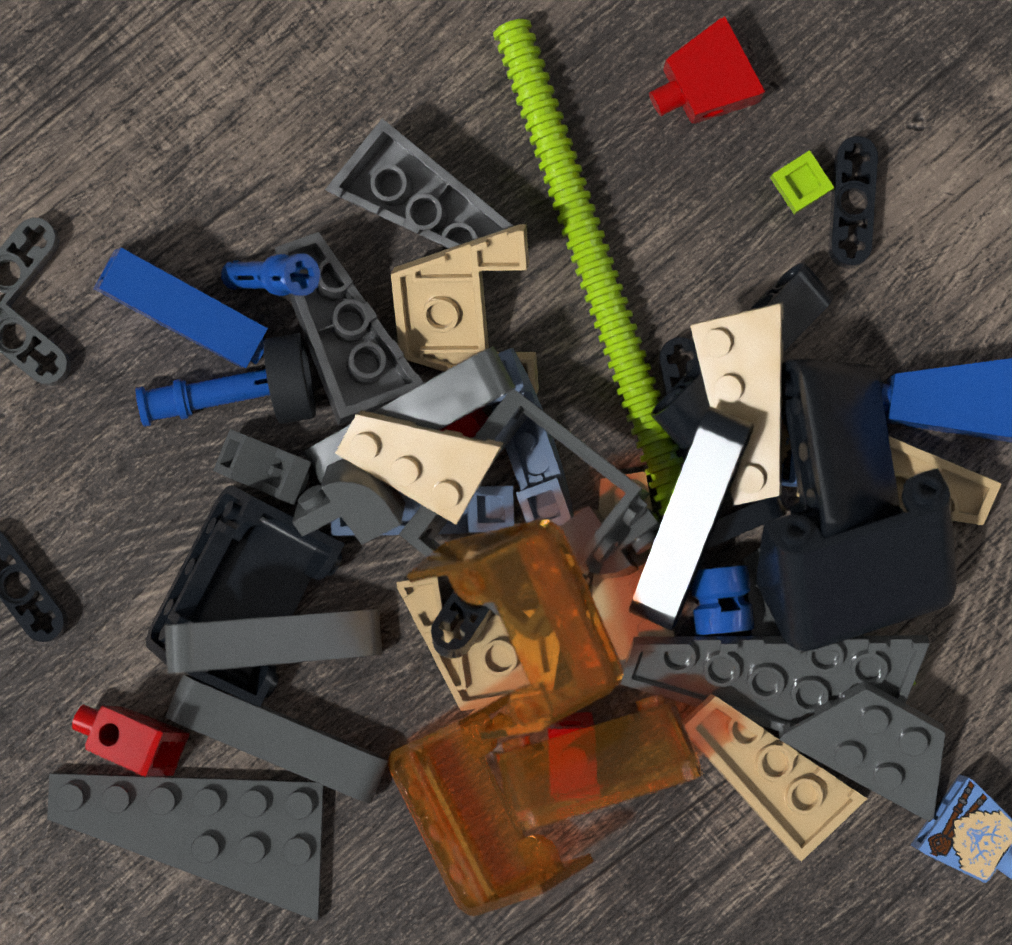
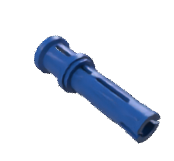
[221,254,320,296]
[135,369,270,427]

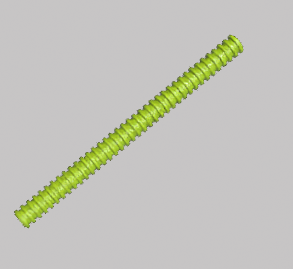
[493,18,684,516]

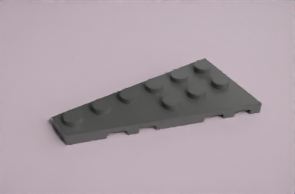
[620,635,930,731]
[47,772,325,921]

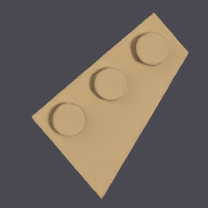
[335,410,503,525]

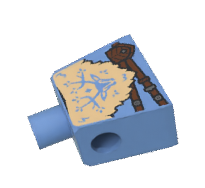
[911,774,1012,883]

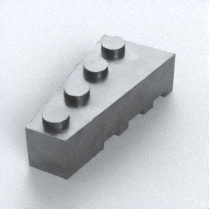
[325,118,528,273]
[275,232,424,425]

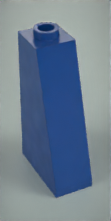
[93,248,268,368]
[881,358,1012,443]

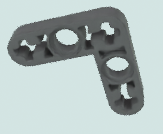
[0,217,71,386]

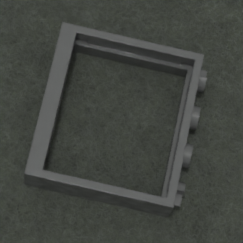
[399,389,650,640]

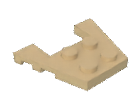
[391,224,539,395]
[397,555,573,711]

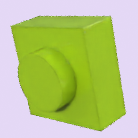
[770,150,834,215]

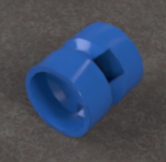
[691,565,755,635]

